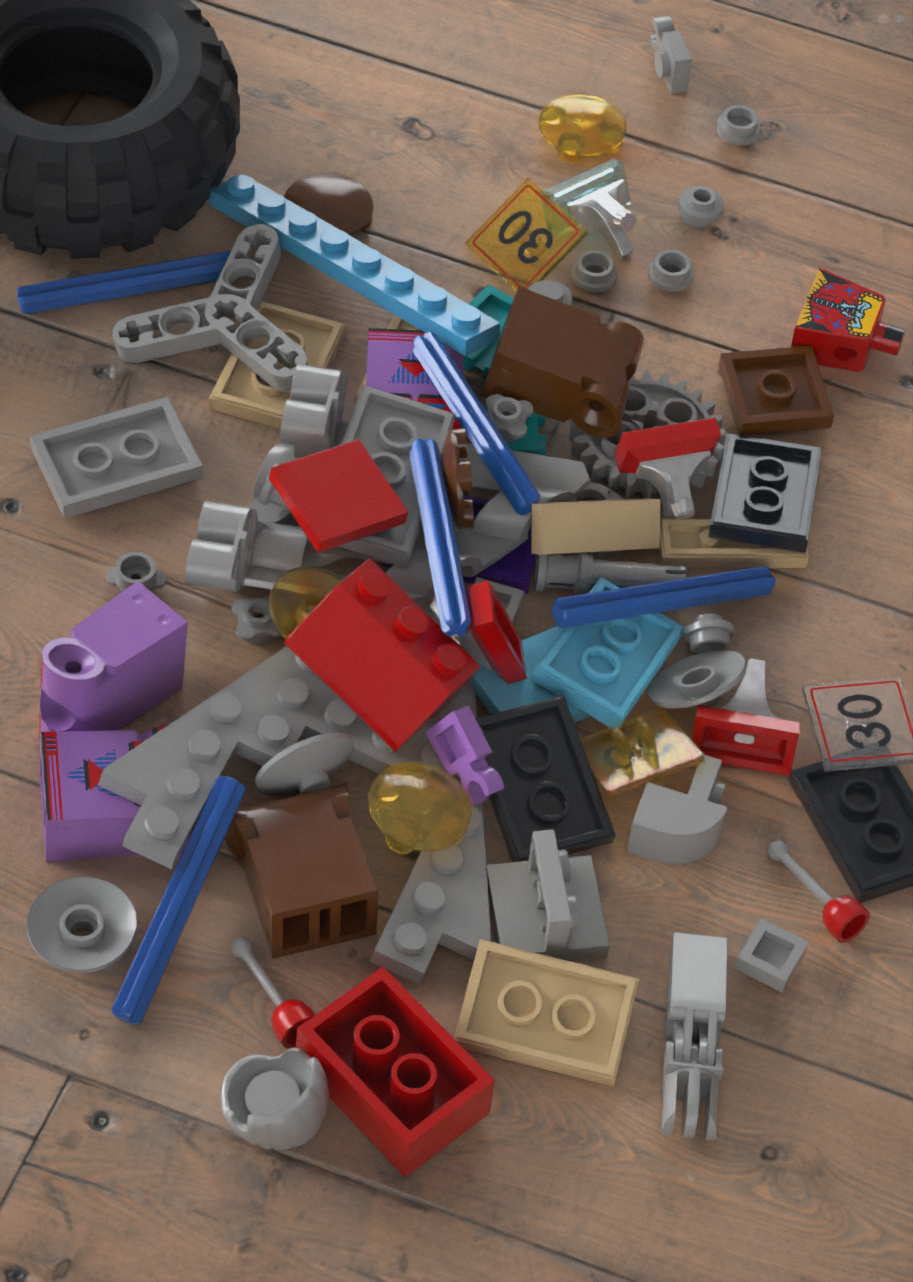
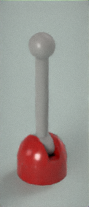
[767,840,870,943]
[231,937,315,1049]

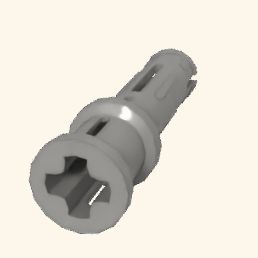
[533,552,686,595]

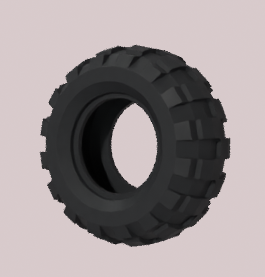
[0,0,240,259]

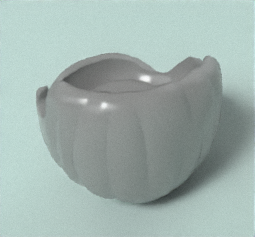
[221,1048,330,1151]

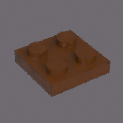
[719,345,834,436]

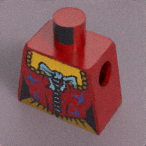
[791,268,906,372]

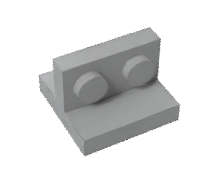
[486,829,610,961]

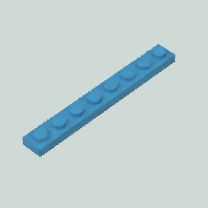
[209,174,500,356]

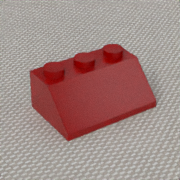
[284,558,481,752]

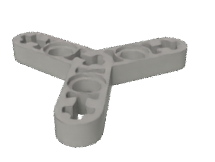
[112,224,309,392]

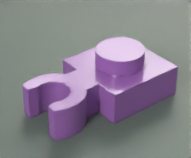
[425,705,504,806]

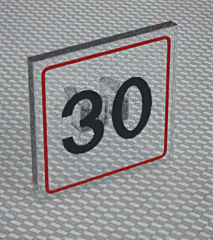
[802,676,913,772]

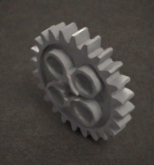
[569,370,726,499]

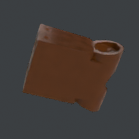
[481,286,644,438]
[224,783,378,959]

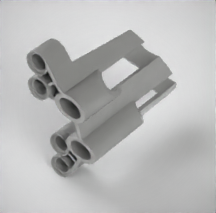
[185,364,591,603]

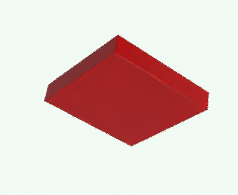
[269,439,409,553]

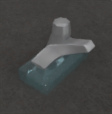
[541,159,636,260]

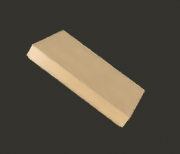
[209,301,346,429]
[454,939,639,1087]

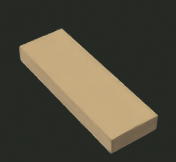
[531,498,660,555]
[659,519,809,568]

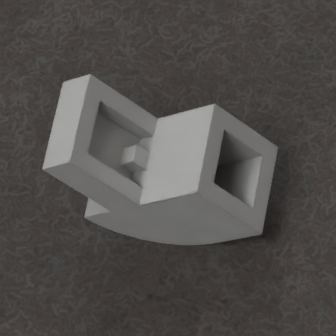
[626,754,728,864]

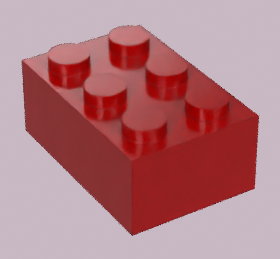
[296,966,495,1178]

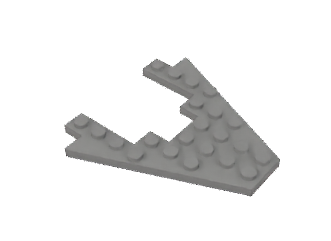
[98,602,491,985]

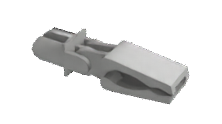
[661,932,727,1141]

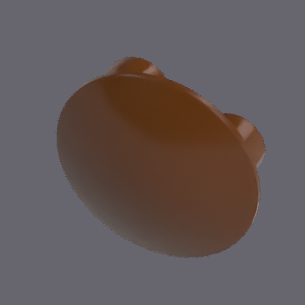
[284,173,373,235]
[440,428,474,529]

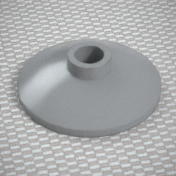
[648,650,747,710]
[255,732,354,796]
[27,876,137,973]

